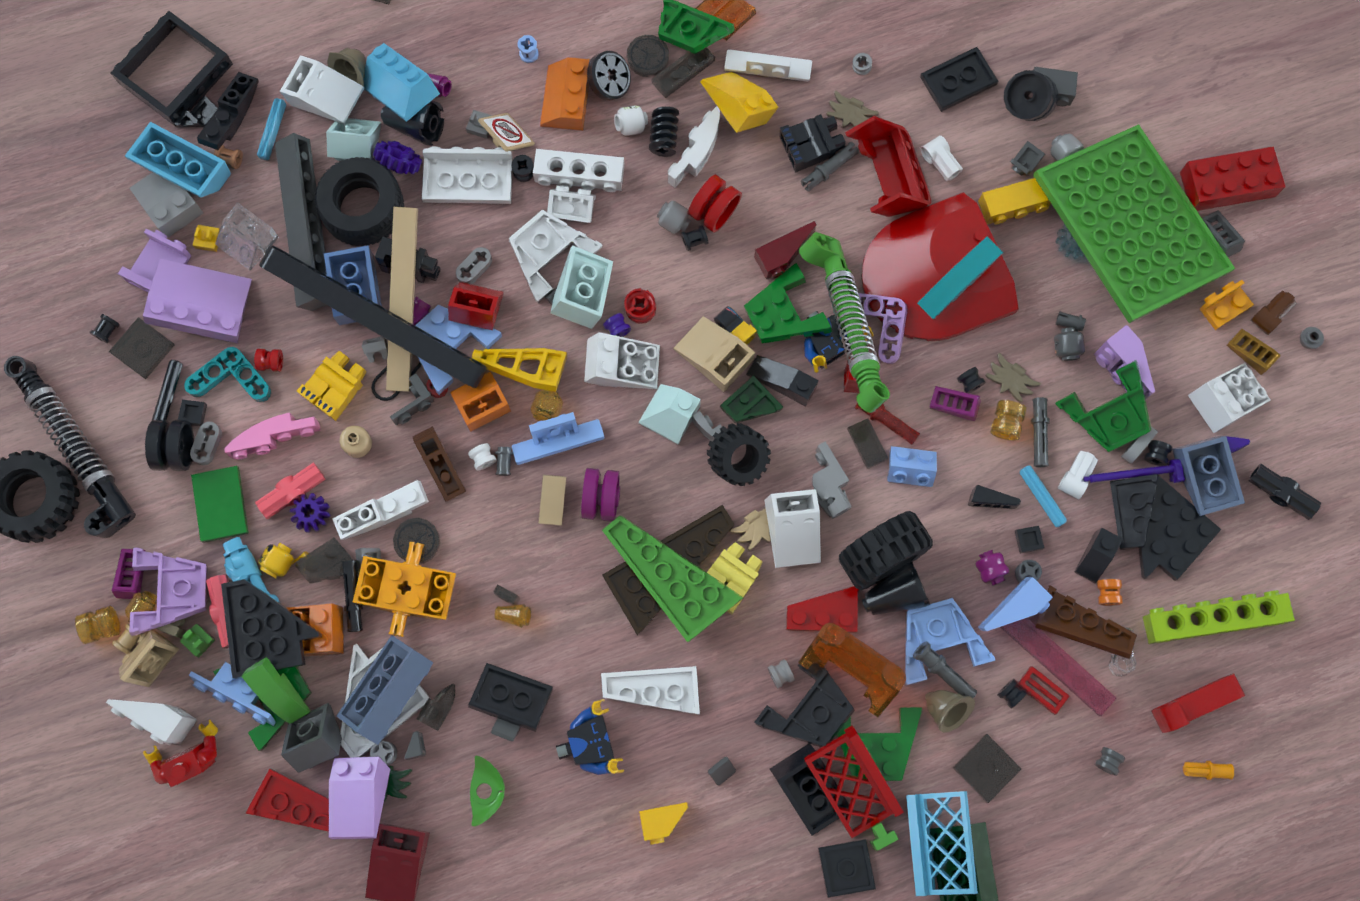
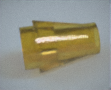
[495,604,531,628]

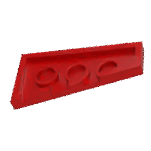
[246,769,329,832]

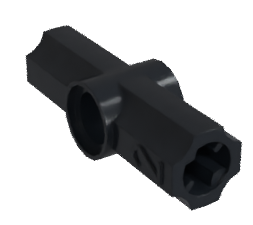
[1248,464,1321,520]

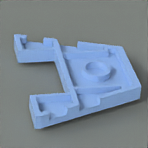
[415,305,502,395]
[905,598,995,686]

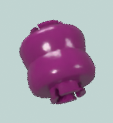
[975,550,1009,586]

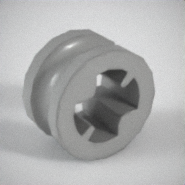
[852,53,872,75]

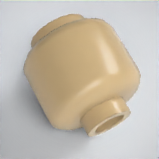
[339,426,372,458]

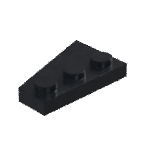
[1110,474,1158,550]

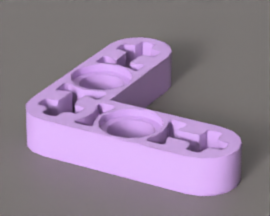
[855,293,907,364]

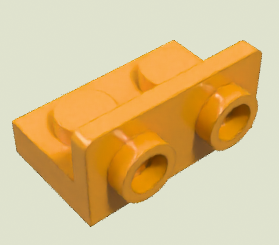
[1200,280,1254,330]

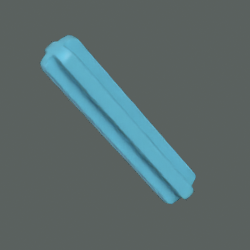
[257,98,286,160]
[1020,465,1067,527]

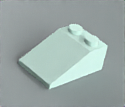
[550,245,613,329]

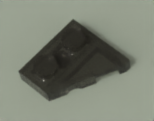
[295,537,359,583]

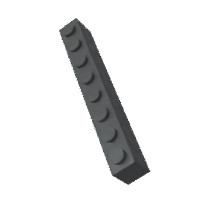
[275,133,327,311]

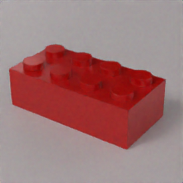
[1180,146,1286,211]

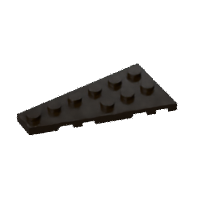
[602,505,735,636]

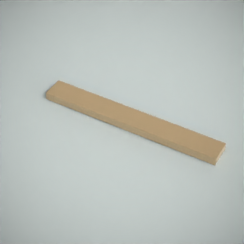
[386,207,418,392]

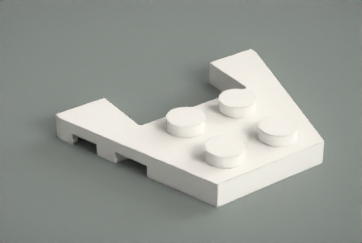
[509,210,603,303]

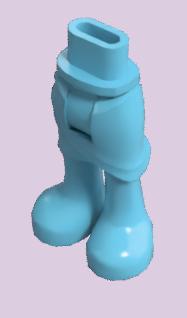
[223,537,280,603]

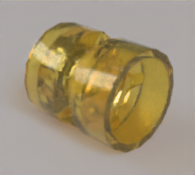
[990,400,1027,441]
[75,605,120,644]

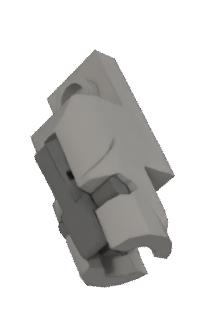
[812,441,852,519]

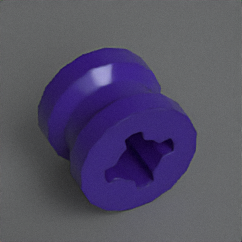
[603,313,631,337]

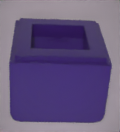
[1226,436,1250,453]

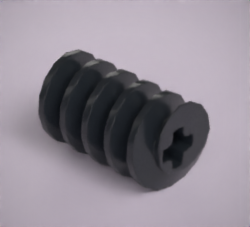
[649,107,679,157]

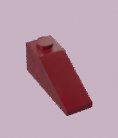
[754,221,817,279]

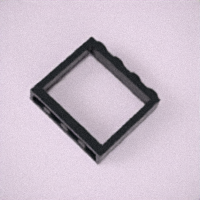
[111,11,233,127]

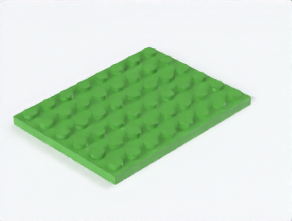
[1033,124,1235,323]

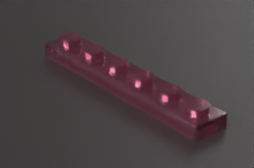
[1000,618,1117,716]

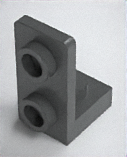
[390,374,434,425]

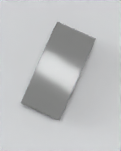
[692,411,722,441]

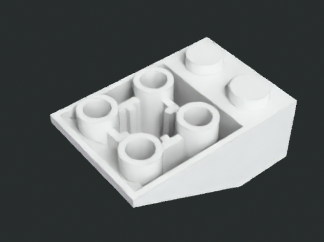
[280,55,364,124]
[584,332,660,389]
[1188,363,1271,433]
[764,489,821,568]
[106,699,197,745]

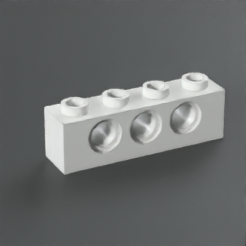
[533,149,624,192]

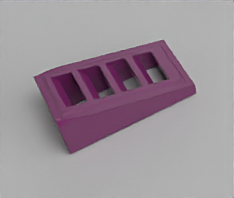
[929,386,981,421]
[111,549,146,599]

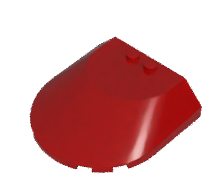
[861,192,1019,341]

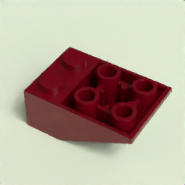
[365,823,430,901]

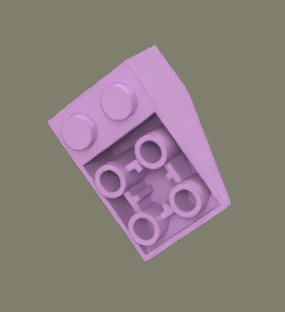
[1094,325,1155,400]

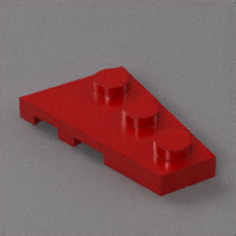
[786,586,858,633]

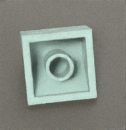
[326,118,381,161]

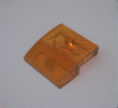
[695,0,756,41]

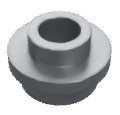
[1300,327,1324,349]

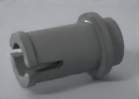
[1055,311,1086,332]
[495,447,513,476]

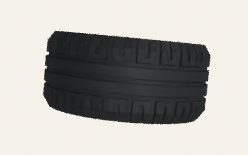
[315,157,404,246]

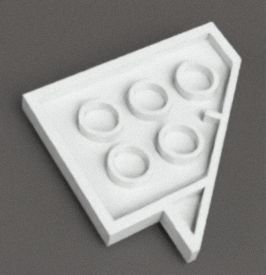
[340,644,432,758]

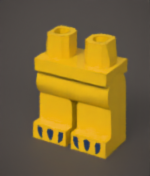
[297,351,367,421]

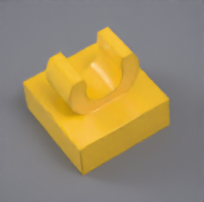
[193,225,222,252]

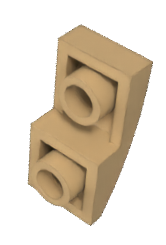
[539,475,566,525]

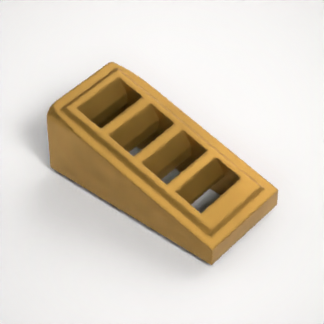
[1227,329,1281,375]

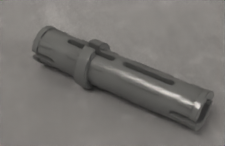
[801,142,859,192]
[1031,397,1050,467]

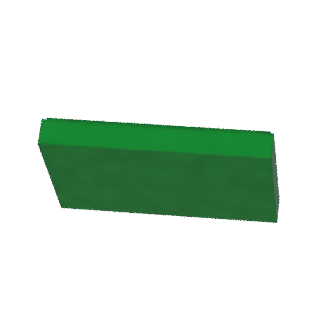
[191,466,249,543]

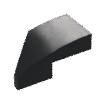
[174,95,218,127]

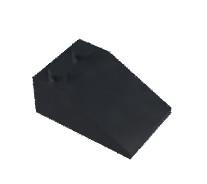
[770,743,849,836]

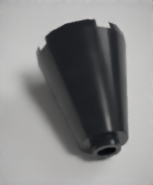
[380,101,444,146]
[862,562,930,615]

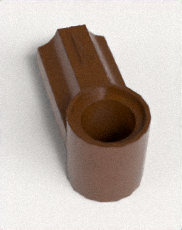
[1251,291,1297,335]

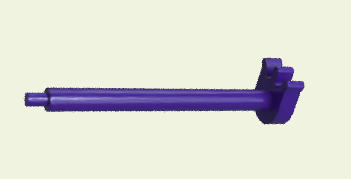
[1083,459,1185,483]

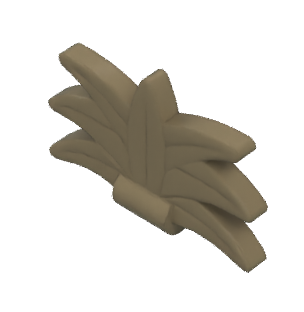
[826,91,879,128]
[985,353,1041,403]

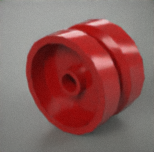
[688,174,742,233]

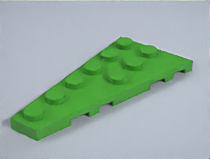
[602,516,744,642]

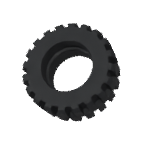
[0,450,80,543]
[839,511,933,590]

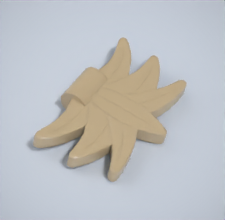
[730,508,771,551]

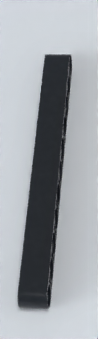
[259,245,487,388]

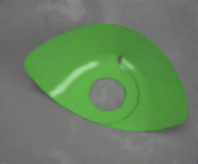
[470,756,505,826]

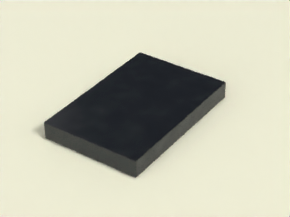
[920,47,999,112]
[468,663,553,732]

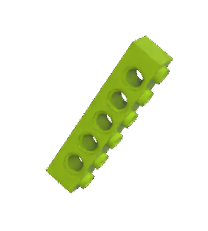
[1143,590,1295,644]

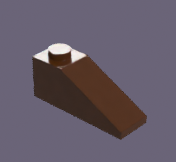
[412,426,466,502]

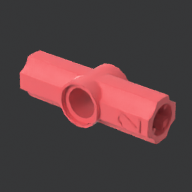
[255,462,326,519]
[206,575,229,649]

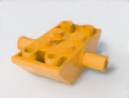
[353,542,456,637]

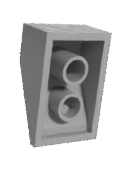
[129,172,203,238]

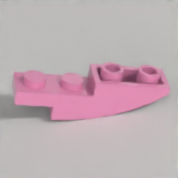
[224,412,320,460]

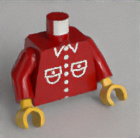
[143,720,218,787]

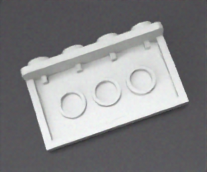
[422,146,513,204]

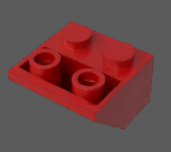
[448,282,504,331]

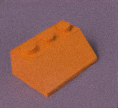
[540,57,590,131]

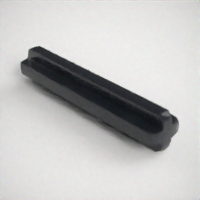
[152,360,183,420]

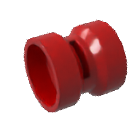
[254,348,283,372]

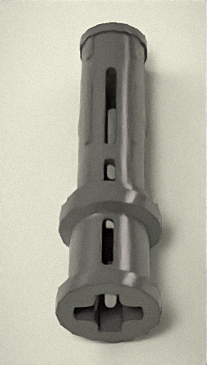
[913,641,977,698]

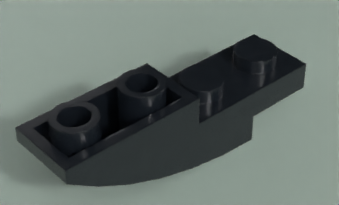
[197,72,259,150]

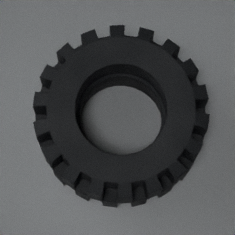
[707,423,771,486]

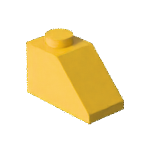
[639,802,688,845]

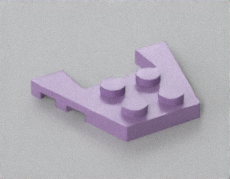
[129,548,207,636]

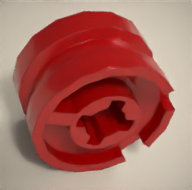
[624,288,656,324]

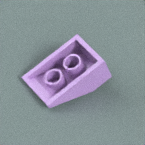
[329,757,390,839]

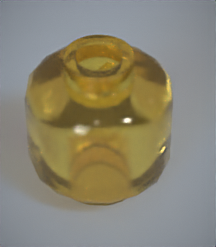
[530,390,563,422]
[125,591,157,623]

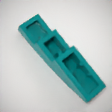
[917,236,1004,319]

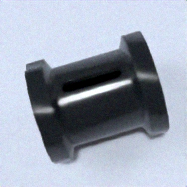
[681,225,709,251]
[90,314,120,344]

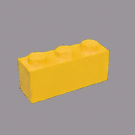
[978,178,1051,225]

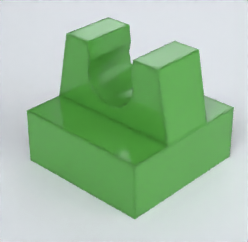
[180,623,215,658]
[869,823,899,851]

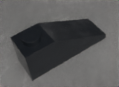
[746,355,819,407]

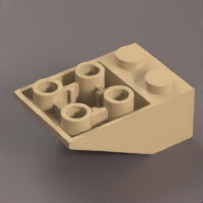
[673,316,755,392]

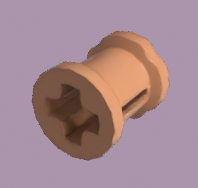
[214,145,243,169]

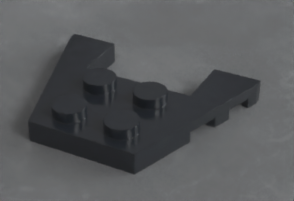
[754,649,855,747]

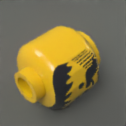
[258,543,294,579]

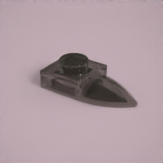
[416,684,456,731]

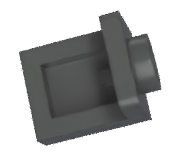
[1010,141,1046,176]

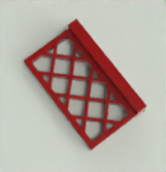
[804,725,904,838]

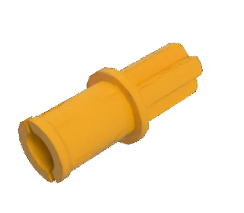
[1183,761,1234,780]

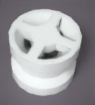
[468,443,497,471]

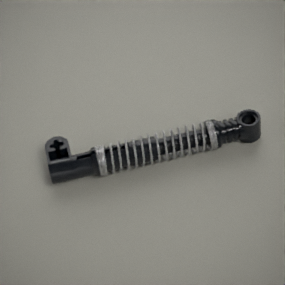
[4,356,136,538]

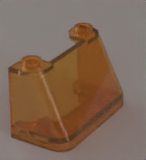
[798,623,906,717]

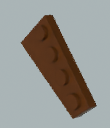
[1035,585,1137,659]

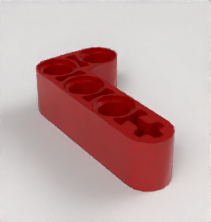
[1151,673,1245,733]

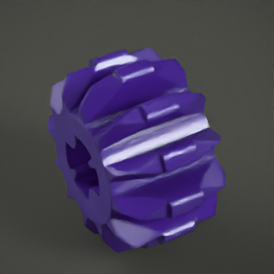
[290,493,331,533]

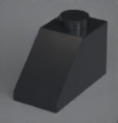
[1074,528,1123,583]

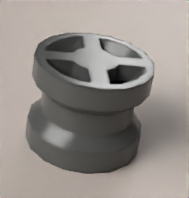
[1015,560,1042,583]
[1095,747,1125,776]

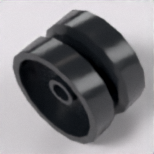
[1004,70,1058,121]
[145,420,194,471]

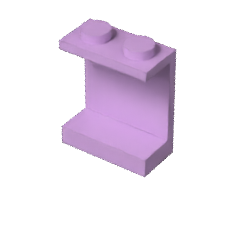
[118,229,191,293]

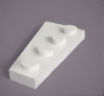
[601,666,700,715]

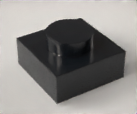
[178,399,207,426]
[1015,526,1044,554]

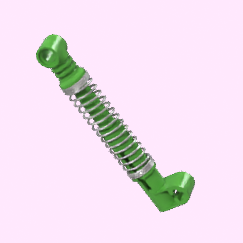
[799,232,890,413]

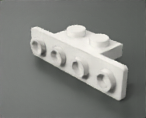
[724,50,812,82]

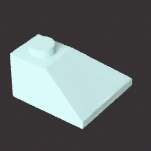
[639,384,701,445]

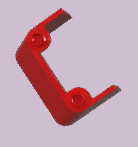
[845,116,931,217]

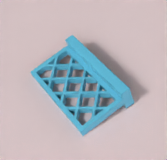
[906,791,978,896]

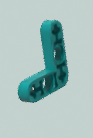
[184,347,271,402]

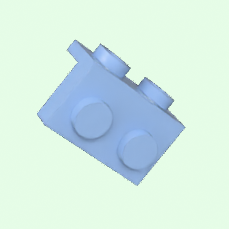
[887,446,937,487]

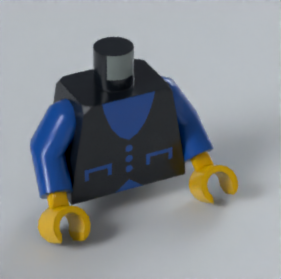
[804,311,874,373]
[556,699,624,775]

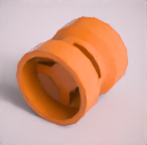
[1097,579,1123,606]

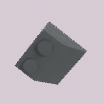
[281,703,342,773]

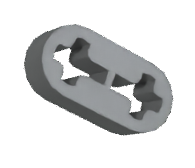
[456,247,492,284]
[190,422,222,465]
[1121,426,1158,464]

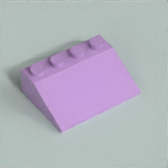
[143,259,252,343]

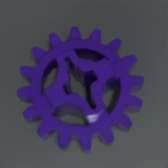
[373,141,422,174]

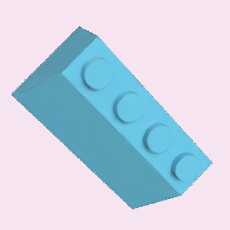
[363,43,440,122]
[125,122,231,198]

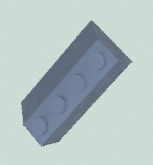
[337,635,433,745]

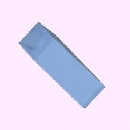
[978,577,1053,631]

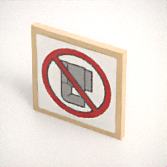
[478,113,535,152]

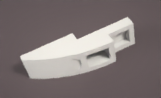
[668,106,720,188]
[332,480,429,540]

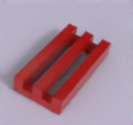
[1017,666,1070,715]

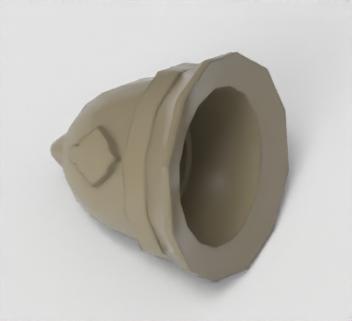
[327,48,366,86]
[925,690,975,733]

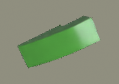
[242,657,310,724]

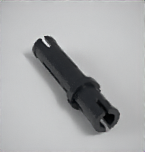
[342,560,363,632]

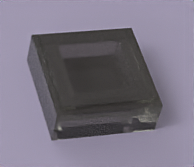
[493,584,520,606]

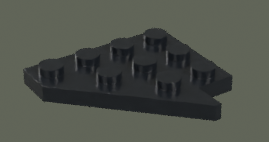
[1139,475,1221,581]
[221,579,322,679]

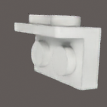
[547,185,596,223]

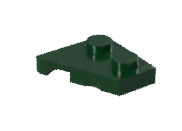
[720,375,783,424]

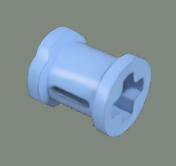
[518,35,539,63]

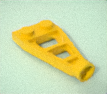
[472,348,567,392]

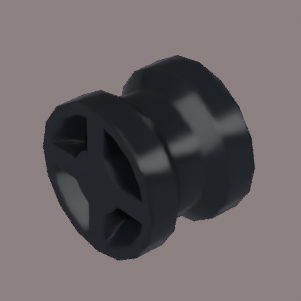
[511,155,534,182]
[957,367,986,393]
[1144,440,1172,466]
[997,678,1028,709]

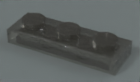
[652,47,715,98]

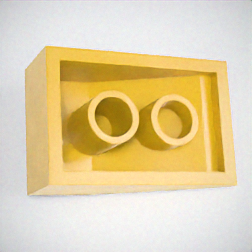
[700,72,779,133]

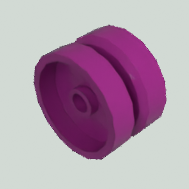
[581,468,620,522]

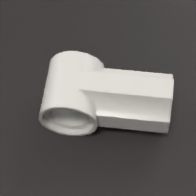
[921,135,963,181]
[1058,451,1098,500]

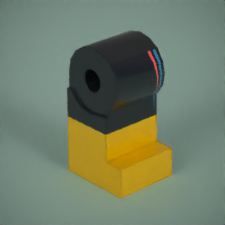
[714,306,757,345]

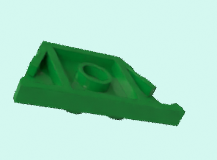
[658,0,735,54]

